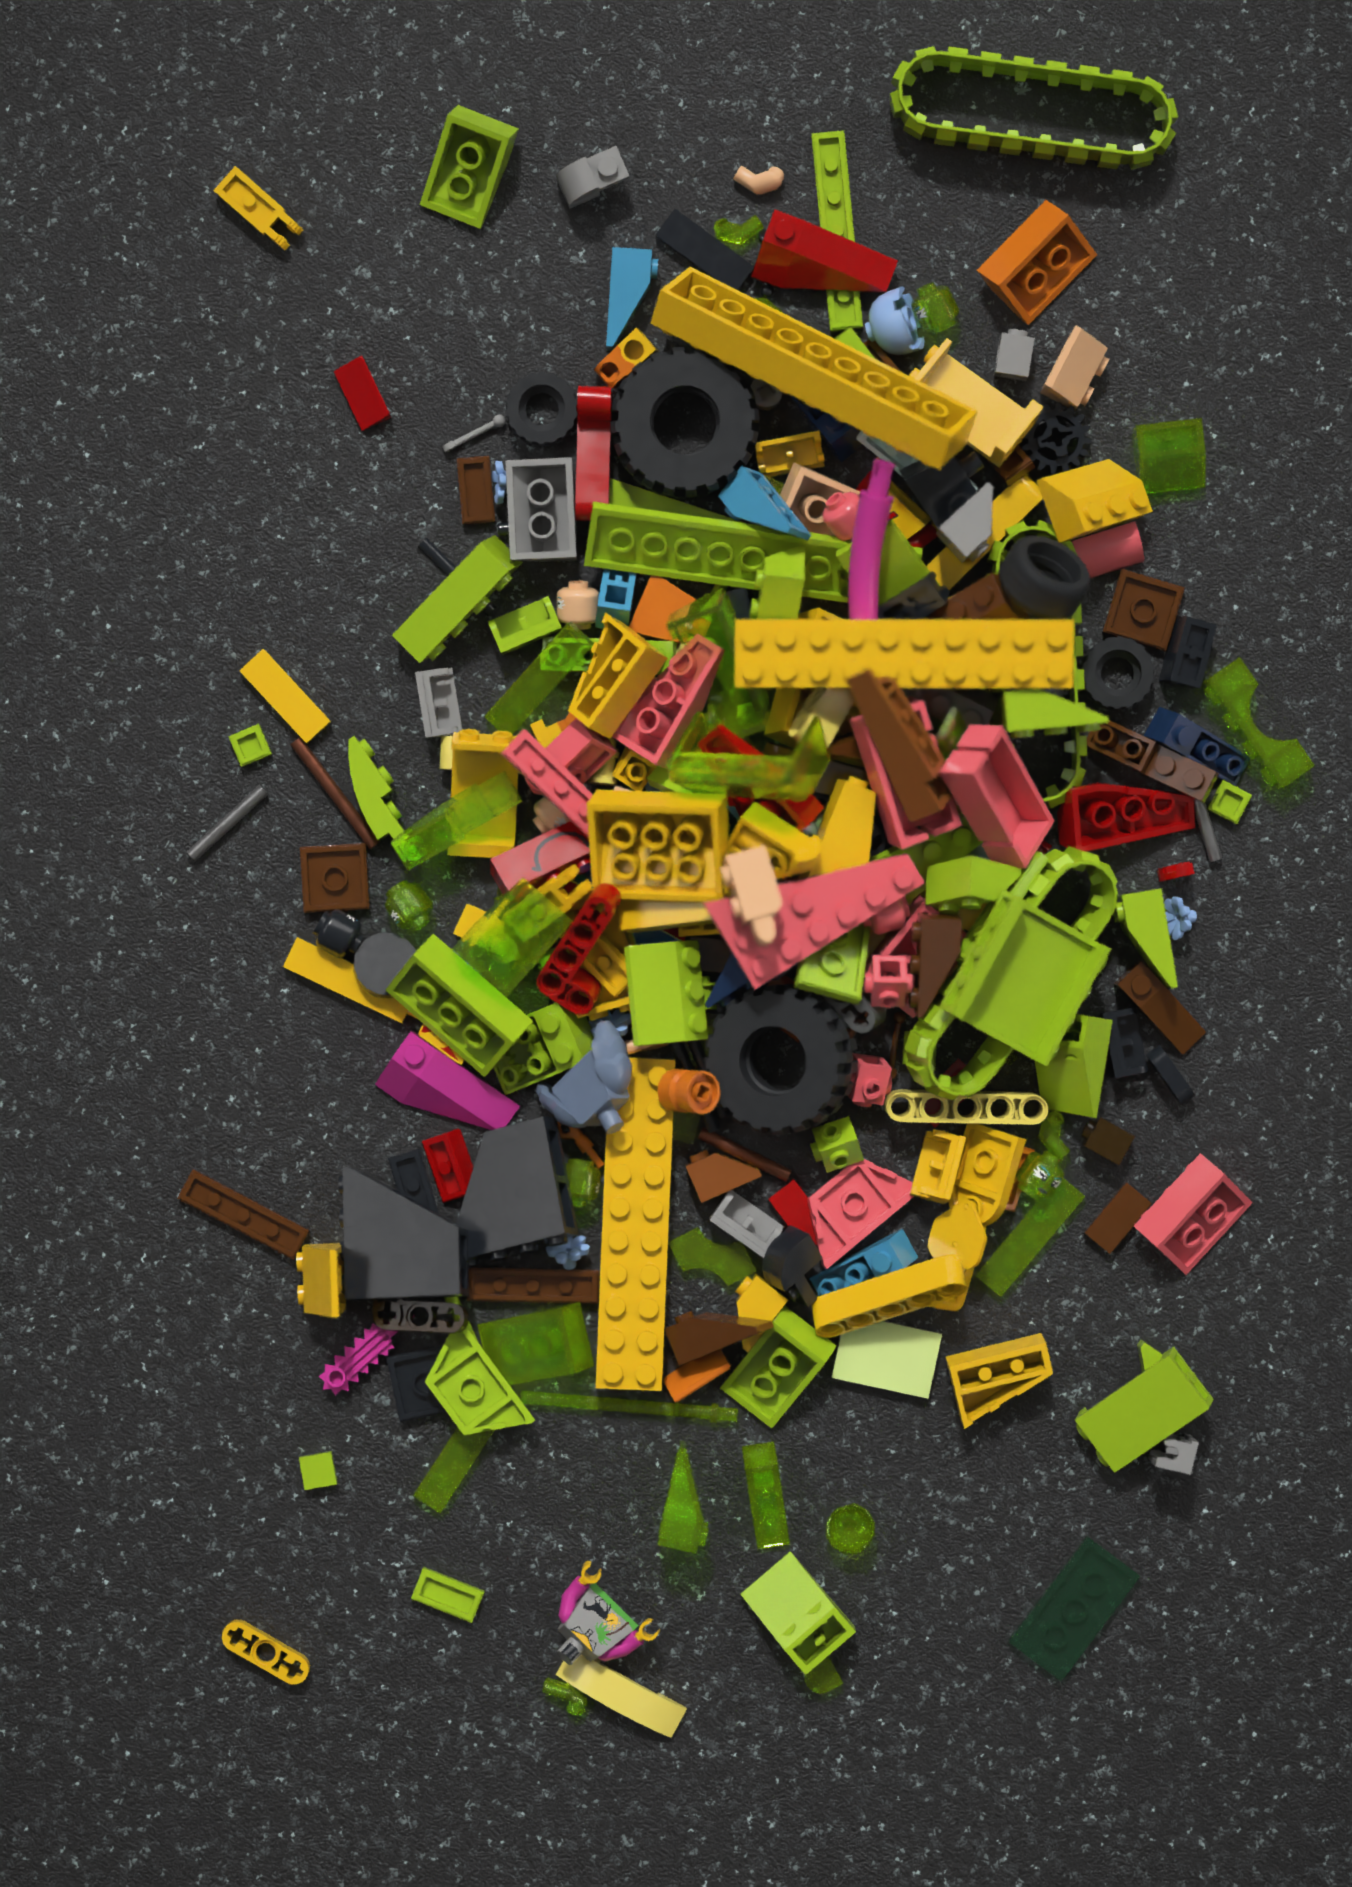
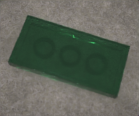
[1008,1536,1140,1682]

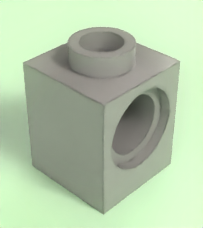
[993,329,1035,381]

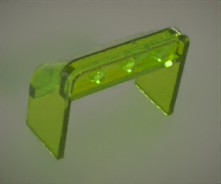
[666,588,771,738]
[666,711,830,801]

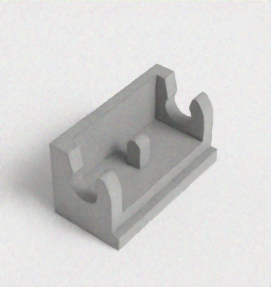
[415,667,463,739]
[709,1190,784,1258]
[1148,1434,1199,1475]

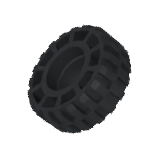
[611,347,759,500]
[704,984,858,1135]

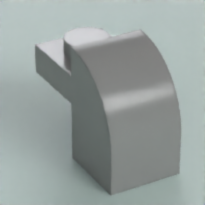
[556,146,630,209]

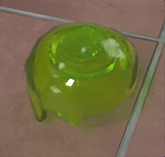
[826,1503,875,1555]

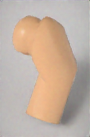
[733,166,784,195]

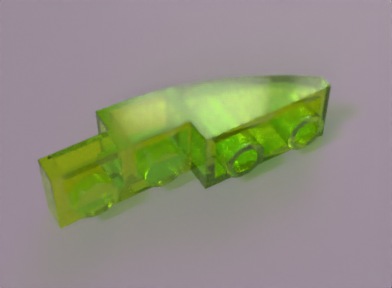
[391,771,522,871]

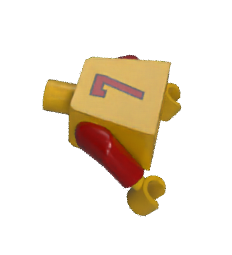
[856,457,938,548]

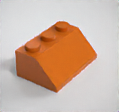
[977,200,1097,325]

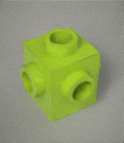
[810,1116,864,1173]

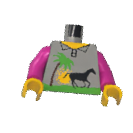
[557,1561,660,1665]

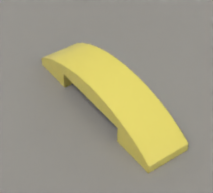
[556,1654,687,1738]

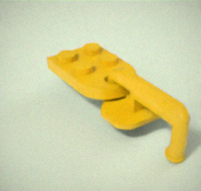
[927,1123,1026,1311]

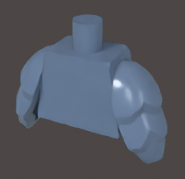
[535,1020,632,1134]

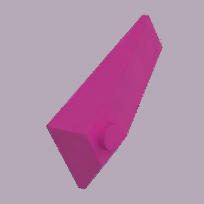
[375,1031,520,1130]

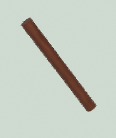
[290,737,380,849]

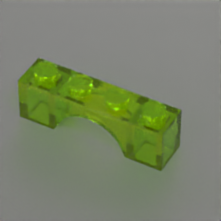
[1203,657,1315,789]

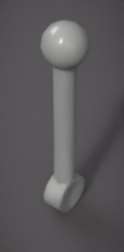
[442,414,506,453]

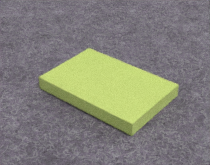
[831,1321,942,1399]

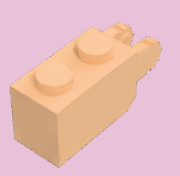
[720,845,783,947]

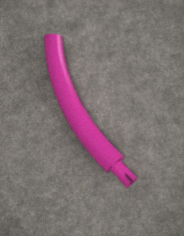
[848,459,895,620]

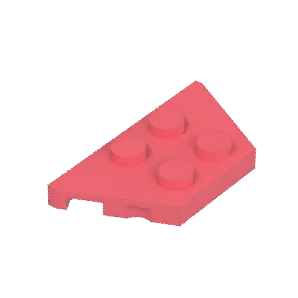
[807,1159,914,1269]

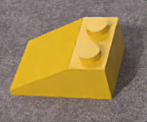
[296,1243,346,1317]

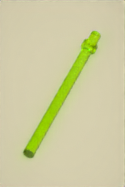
[521,1390,738,1423]

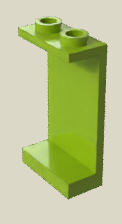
[1075,1346,1213,1473]

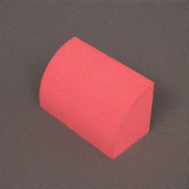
[1072,521,1144,579]

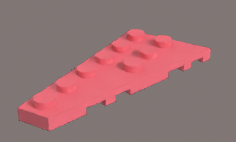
[702,853,925,989]

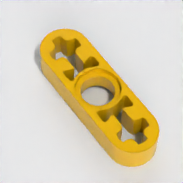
[222,1620,310,1684]

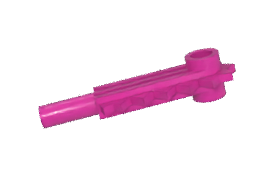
[318,1314,415,1396]

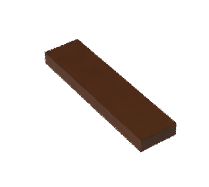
[177,1169,310,1260]
[467,1267,599,1303]

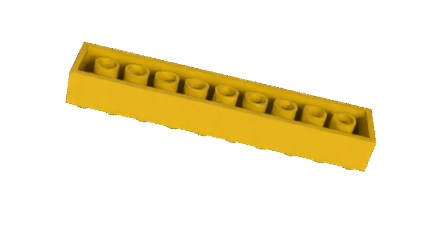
[650,267,978,470]
[735,619,1074,688]
[595,1057,675,1391]

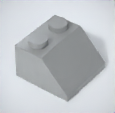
[936,482,993,563]

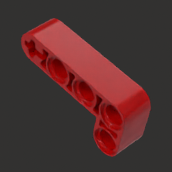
[575,386,612,522]
[537,883,621,1015]

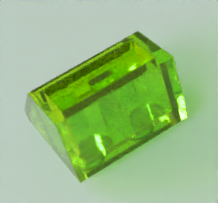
[1132,418,1206,494]

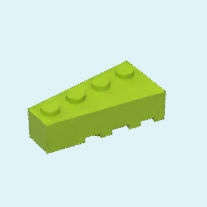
[392,535,523,663]

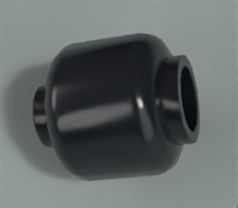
[313,909,364,958]

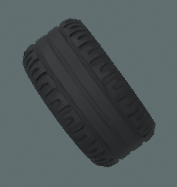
[999,536,1091,620]

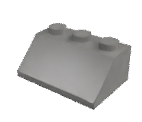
[505,457,577,562]

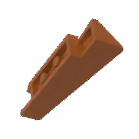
[847,668,952,822]

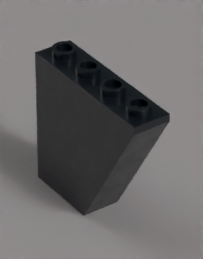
[456,1116,579,1268]
[338,1167,469,1301]

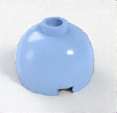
[865,286,925,355]

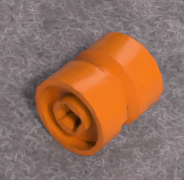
[657,1069,720,1114]

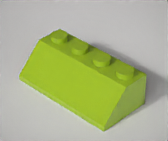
[386,934,533,1077]

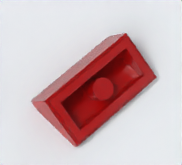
[334,355,391,431]
[422,1128,474,1203]

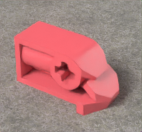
[525,718,617,796]

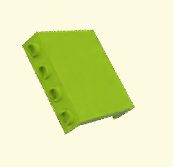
[939,889,1111,1066]

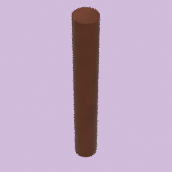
[697,1127,792,1182]

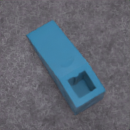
[809,1229,918,1296]

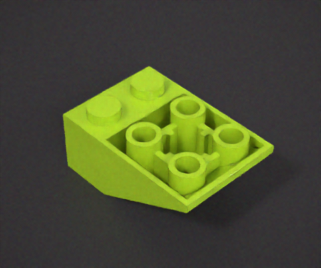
[999,688,1109,738]
[493,1003,594,1095]
[1035,1014,1113,1118]
[740,1551,856,1675]

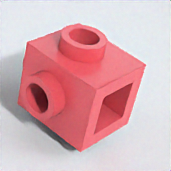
[864,956,912,1008]
[848,1053,892,1107]

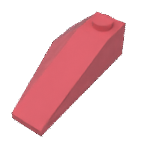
[612,634,725,772]

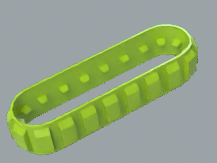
[889,46,1178,170]
[985,520,1087,809]
[905,846,1119,1100]

